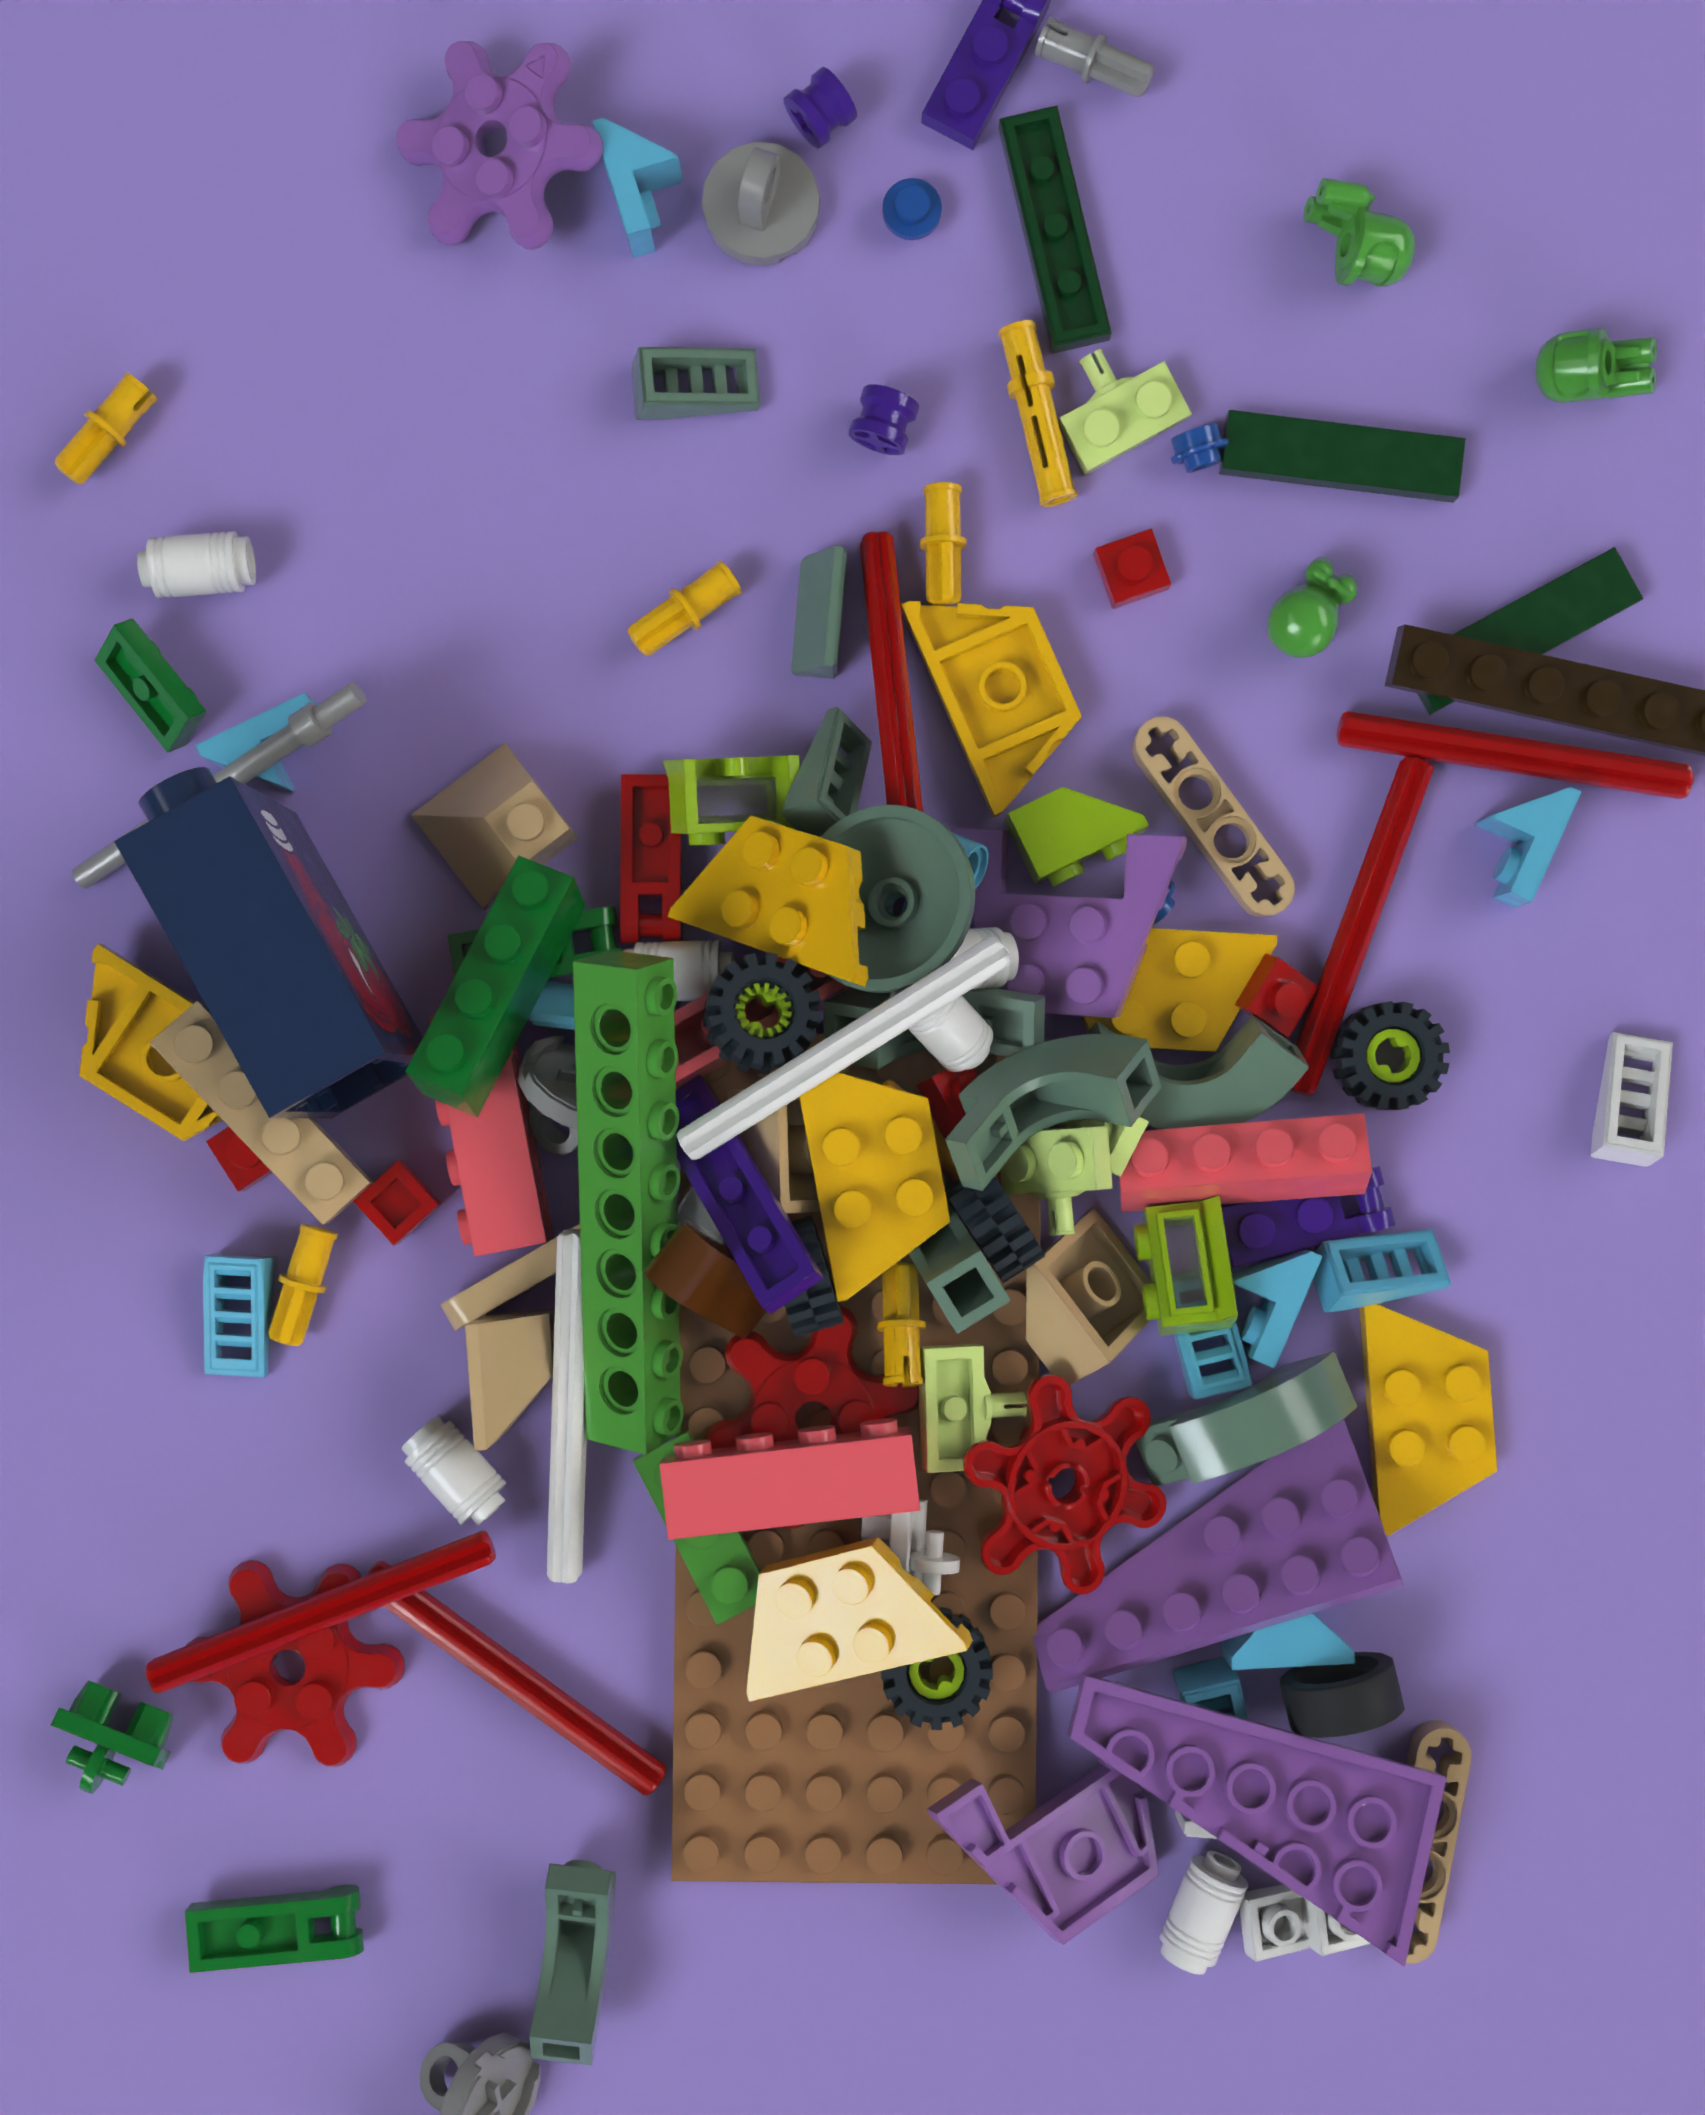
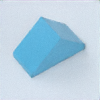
[1221,1613,1355,1670]

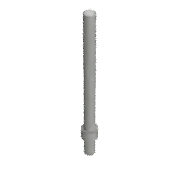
[72,682,367,889]

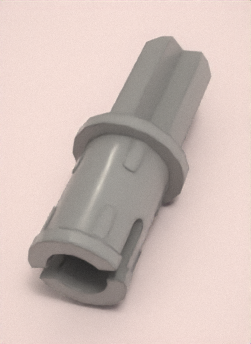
[1035,17,1154,97]

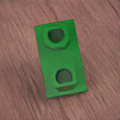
[51,1680,174,1794]

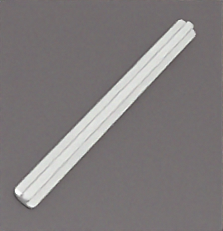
[677,936,1012,1160]
[547,1229,587,1584]

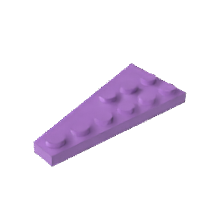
[1033,1419,1404,1693]
[1067,1673,1447,1967]

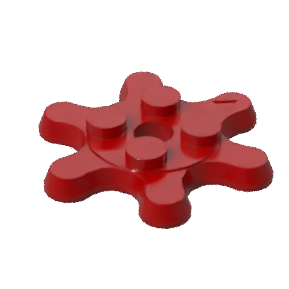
[704,1305,919,1529]
[963,1374,1167,1595]
[186,1560,405,1767]

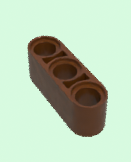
[643,1221,767,1339]

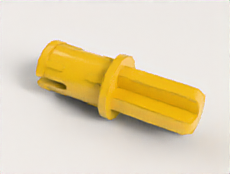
[55,372,158,485]
[920,482,967,606]
[628,561,742,656]
[268,1223,338,1346]
[877,1262,926,1387]

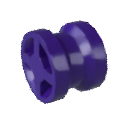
[783,67,857,149]
[849,384,919,455]

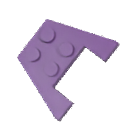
[951,828,1187,1018]
[927,1681,1159,1945]

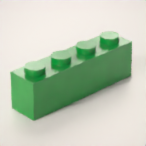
[405,855,586,1118]

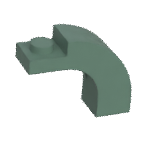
[824,987,1045,1069]
[1087,1014,1309,1129]
[945,1034,1162,1191]
[909,1197,1011,1334]
[1135,1351,1357,1486]
[529,1860,616,2066]

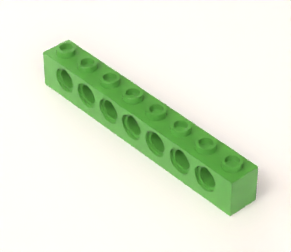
[573,950,684,1455]

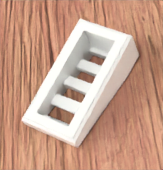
[1590,1032,1673,1167]

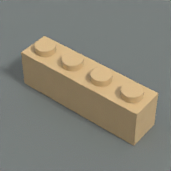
[149,1001,373,1225]

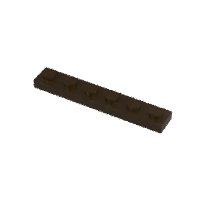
[1385,624,1705,756]

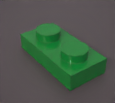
[94,618,207,753]

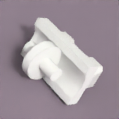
[861,1499,960,1595]

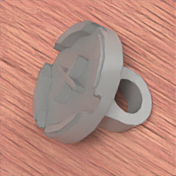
[702,141,820,266]
[518,1036,578,1155]
[420,2032,540,2115]

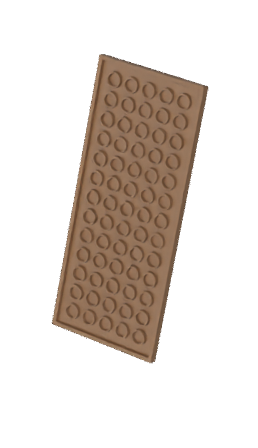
[671,1034,1041,1885]

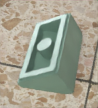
[791,546,847,679]

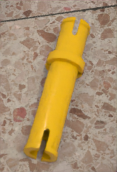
[998,320,1078,507]

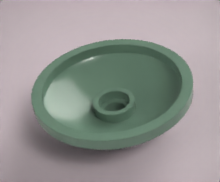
[821,805,975,993]

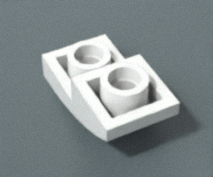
[1239,1885,1371,1962]

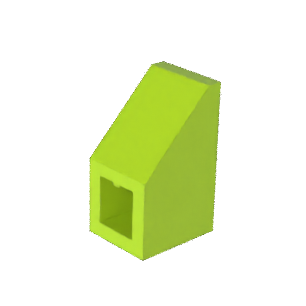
[1004,787,1149,888]

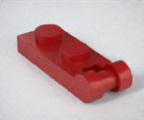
[620,774,683,944]

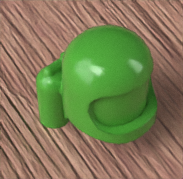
[1303,178,1415,287]
[1535,328,1657,403]
[1267,557,1358,658]

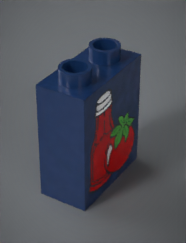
[114,767,423,1119]

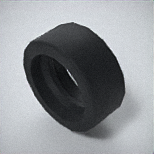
[1280,1651,1405,1738]

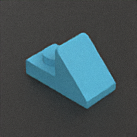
[592,117,683,258]
[195,693,319,793]
[1475,787,1581,908]
[1232,1249,1323,1369]

